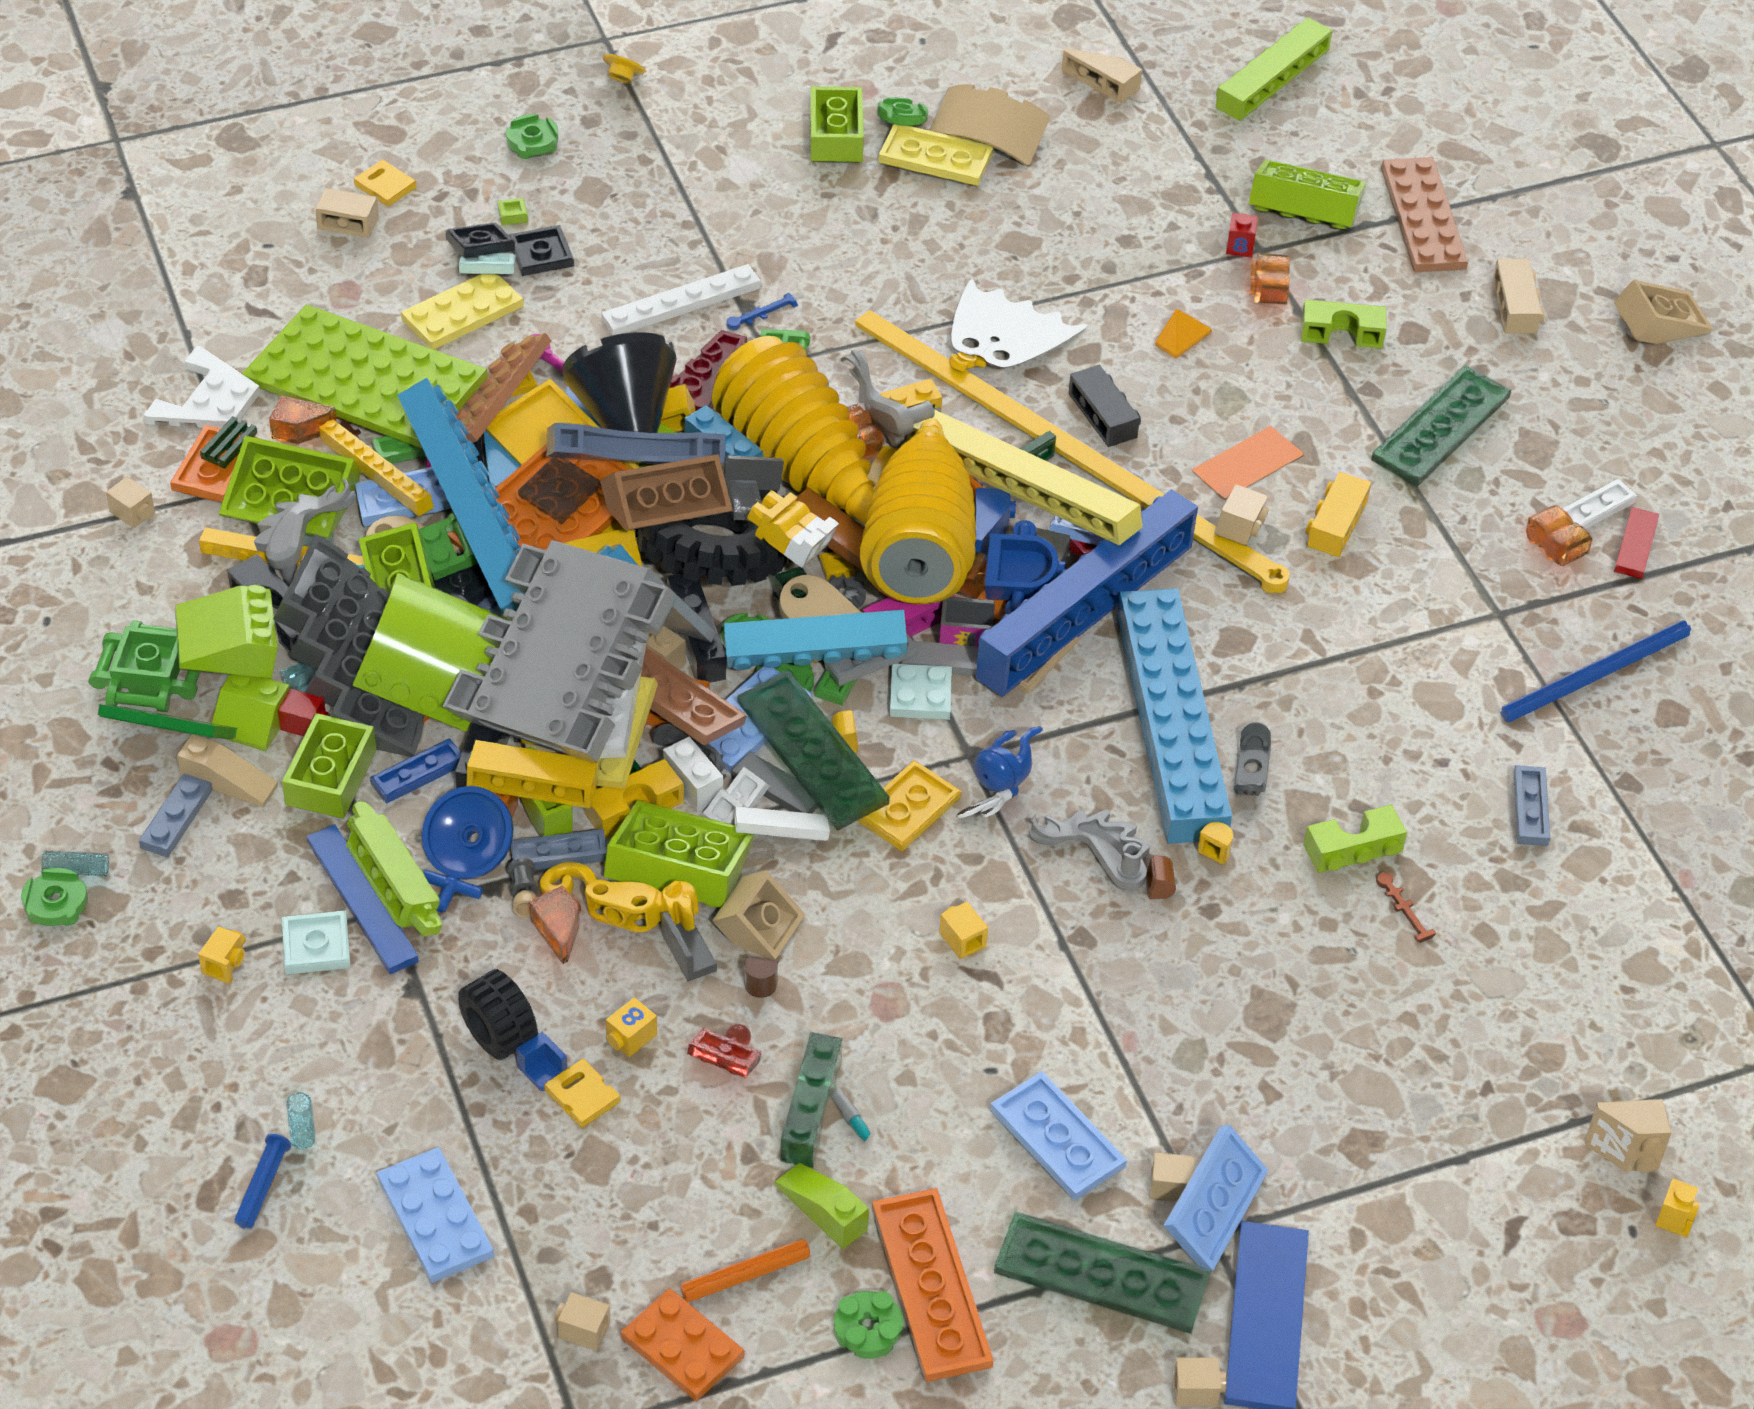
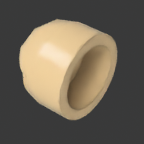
[513,890,539,918]

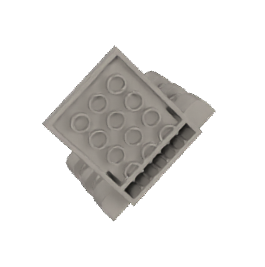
[443,540,716,763]

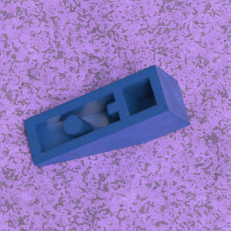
[974,488,1016,563]

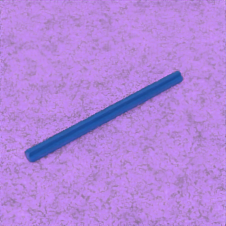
[1500,620,1691,722]

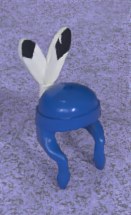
[957,726,1043,818]

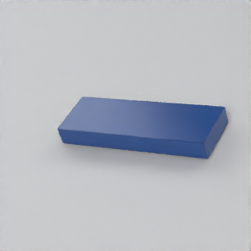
[370,738,462,804]

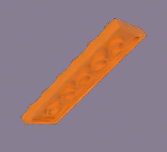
[871,1188,994,1382]

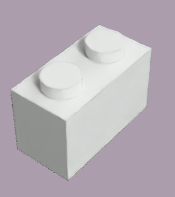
[663,737,723,813]

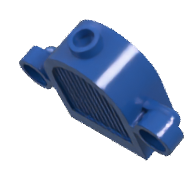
[985,520,1066,614]

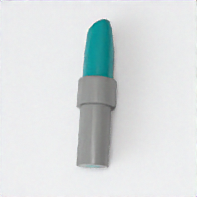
[831,1089,871,1141]

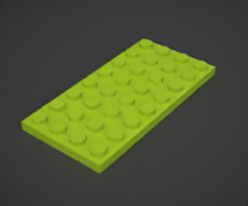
[241,304,489,449]

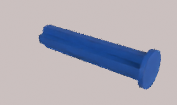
[234,1134,292,1229]

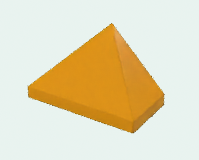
[1155,308,1212,359]

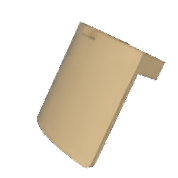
[929,84,1051,166]

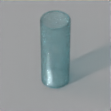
[41,850,109,877]
[286,1092,316,1150]

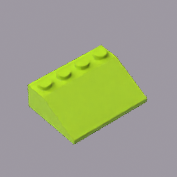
[1248,159,1367,229]
[219,435,361,540]
[175,585,278,679]
[604,800,755,908]

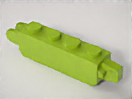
[346,801,443,936]

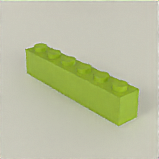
[1216,17,1333,121]

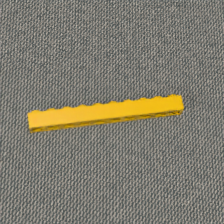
[318,420,434,516]
[199,527,364,566]

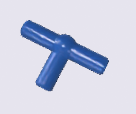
[423,869,483,913]

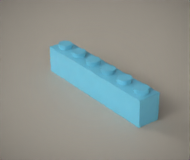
[724,610,907,670]

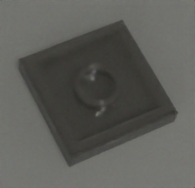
[518,457,601,524]

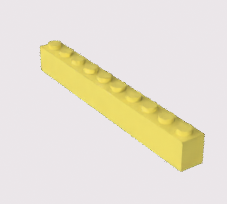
[906,410,1142,545]

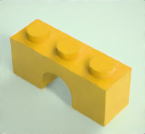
[585,759,684,839]

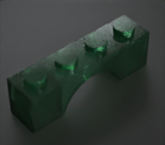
[780,1032,843,1168]

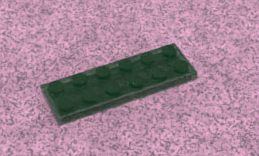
[1371,365,1511,487]
[737,670,890,831]
[994,1211,1211,1334]

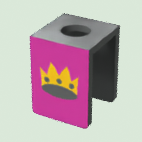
[939,597,995,647]

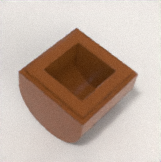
[1146,855,1176,899]

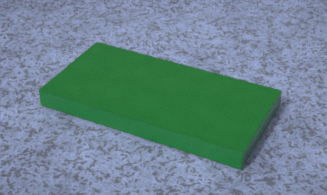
[98,704,237,739]

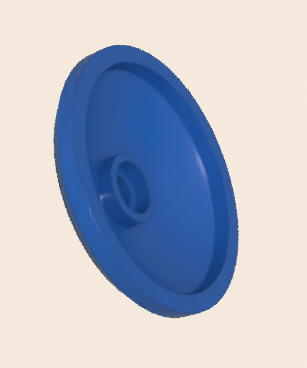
[422,786,514,880]

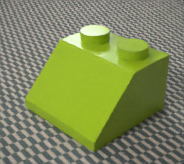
[212,674,290,752]

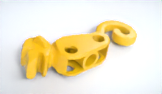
[539,862,699,933]

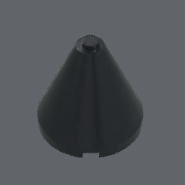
[562,332,677,433]

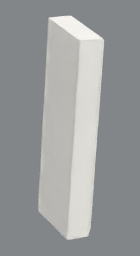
[1554,479,1637,536]
[734,806,830,841]

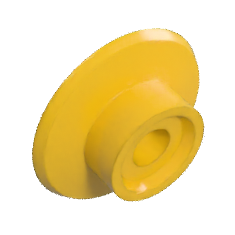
[602,54,646,83]

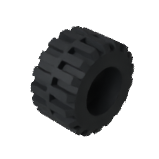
[458,969,538,1060]

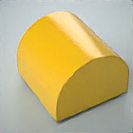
[831,710,859,753]
[1197,822,1233,865]

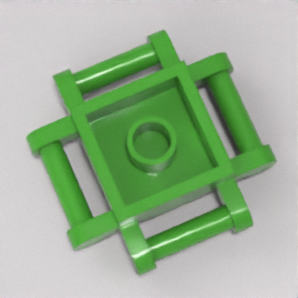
[88,620,200,712]

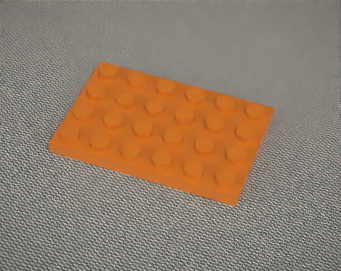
[447,444,630,552]

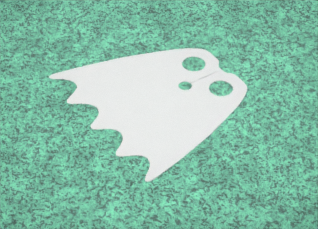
[951,280,1087,367]

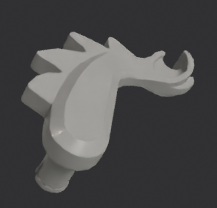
[841,349,935,447]
[254,479,356,584]
[1029,809,1150,891]

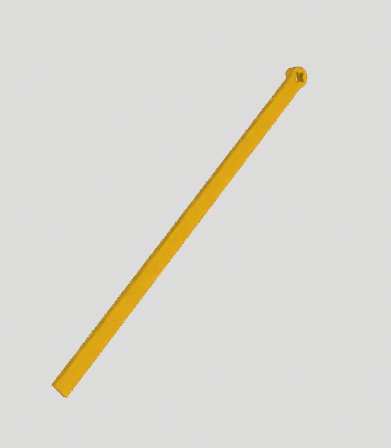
[855,310,1290,594]

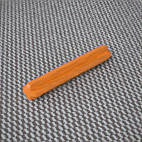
[681,1239,810,1302]

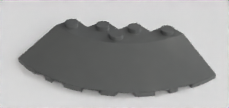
[273,534,424,757]

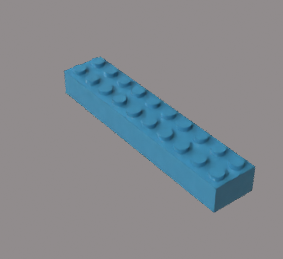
[397,377,525,612]
[1117,588,1232,844]

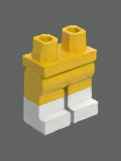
[747,490,839,568]

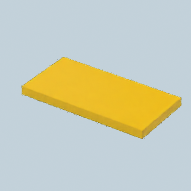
[485,379,640,469]

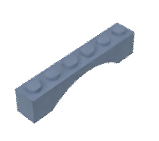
[547,423,726,465]

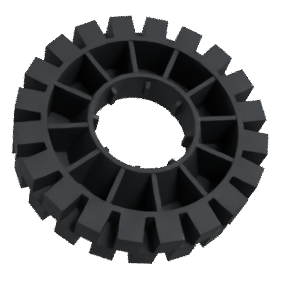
[635,488,790,586]

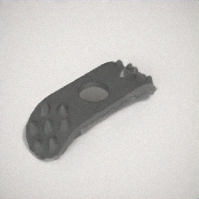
[1234,722,1271,796]
[652,723,726,780]

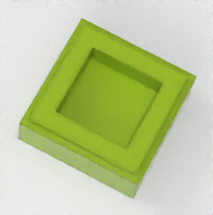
[497,198,528,225]

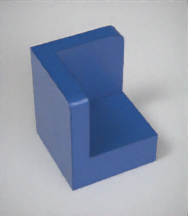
[516,1031,568,1091]

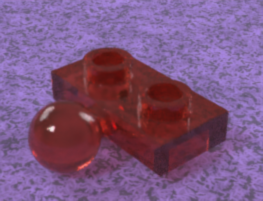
[687,1024,762,1078]

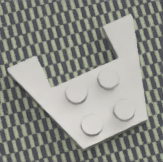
[144,345,260,428]

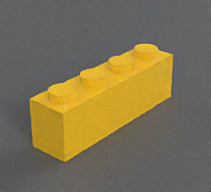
[467,740,599,809]

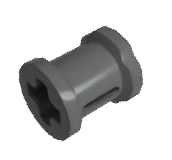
[507,858,539,898]

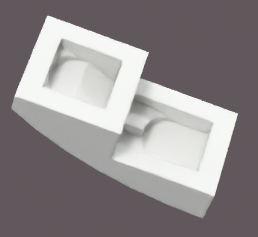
[703,767,770,825]

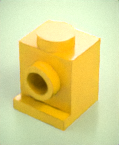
[198,926,246,984]
[1655,1178,1700,1238]

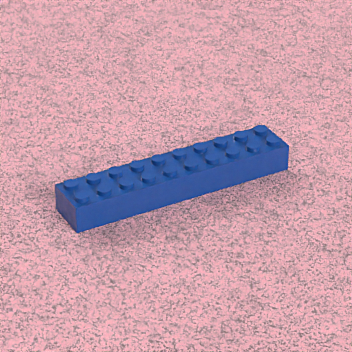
[976,489,1198,697]

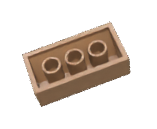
[600,454,733,531]

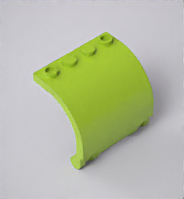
[352,572,509,732]

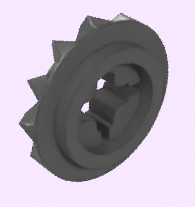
[826,573,866,609]

